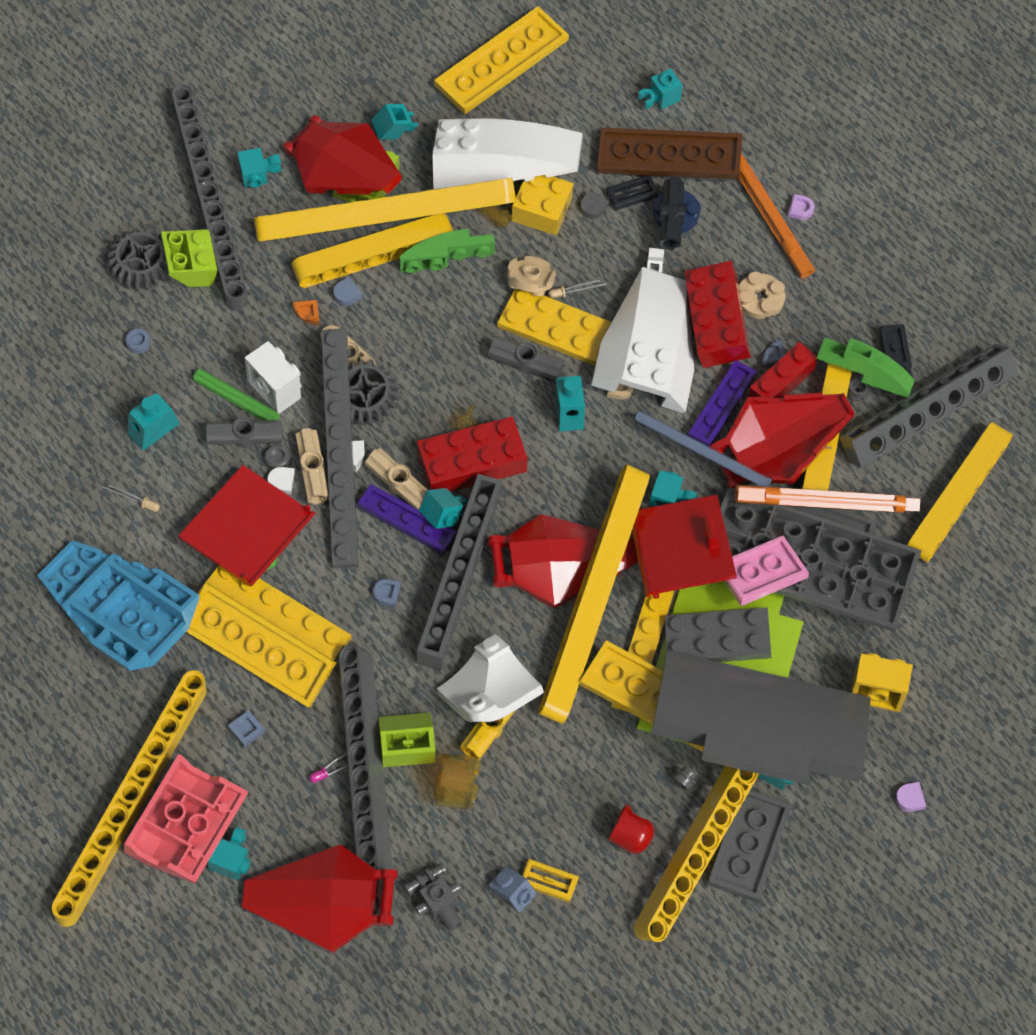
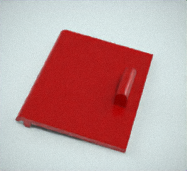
[178,465,316,587]
[632,495,737,599]

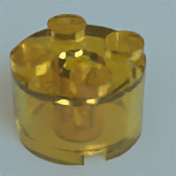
[435,753,480,810]

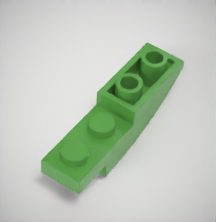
[400,228,495,273]
[817,338,915,398]

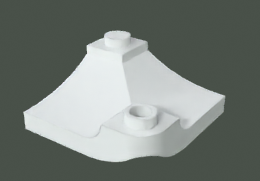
[437,634,544,722]

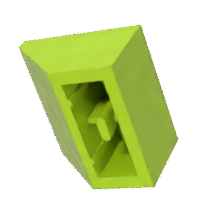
[161,230,217,287]
[378,713,436,768]

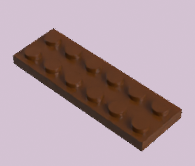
[597,127,743,179]

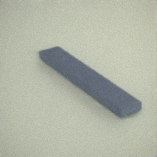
[635,411,772,487]

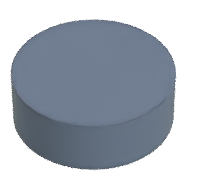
[125,329,151,354]

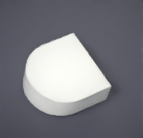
[268,467,295,495]

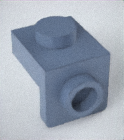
[488,866,536,912]

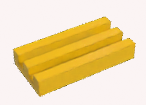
[522,859,579,903]

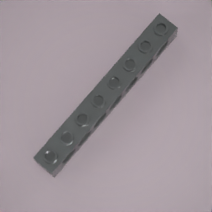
[839,344,1018,467]
[417,474,502,670]

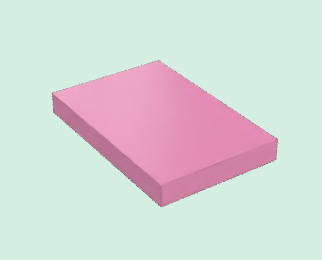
[725,536,809,606]

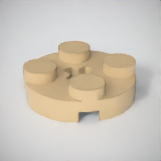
[507,256,556,296]
[739,272,785,319]

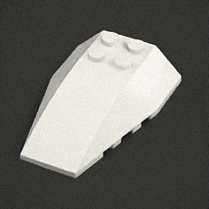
[433,118,583,189]
[591,267,694,413]

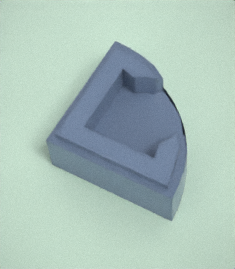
[762,340,785,368]

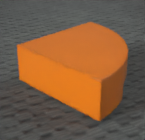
[293,300,319,325]

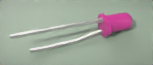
[309,753,348,783]

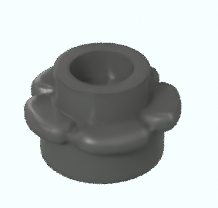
[847,377,869,401]
[672,767,697,791]

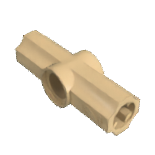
[295,428,329,505]
[365,448,428,510]

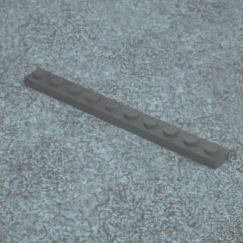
[321,328,359,568]

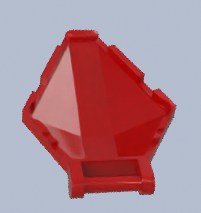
[282,115,402,195]
[710,393,854,489]
[487,514,638,609]
[242,844,398,953]

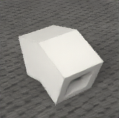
[647,248,664,273]
[353,440,365,472]

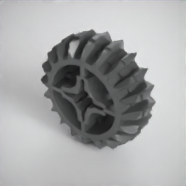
[108,227,168,291]
[349,359,400,425]

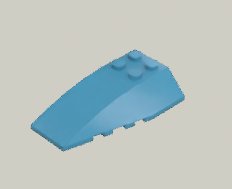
[37,540,200,671]

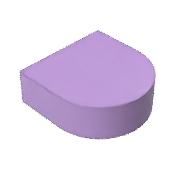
[788,194,815,220]
[896,782,926,812]

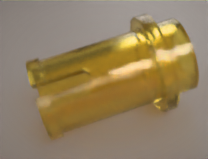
[480,205,512,227]

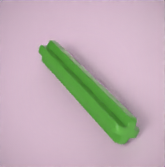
[193,369,280,421]

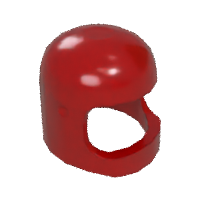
[608,804,654,854]

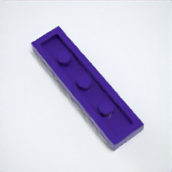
[688,360,757,446]
[357,484,457,555]

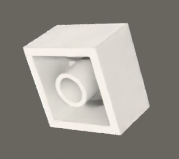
[245,341,302,413]

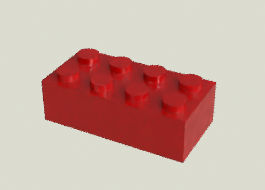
[684,260,751,368]
[417,416,528,492]

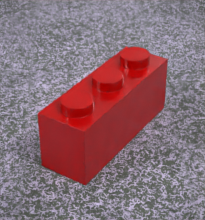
[748,342,817,399]

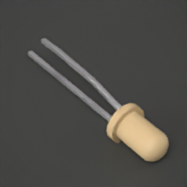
[548,280,607,299]
[103,485,160,512]

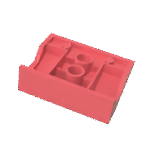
[124,754,248,884]

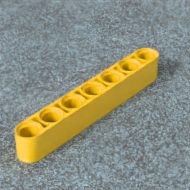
[291,213,454,288]
[802,364,852,490]
[907,422,1014,563]

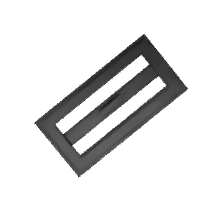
[606,175,659,211]

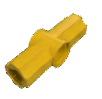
[460,710,516,761]

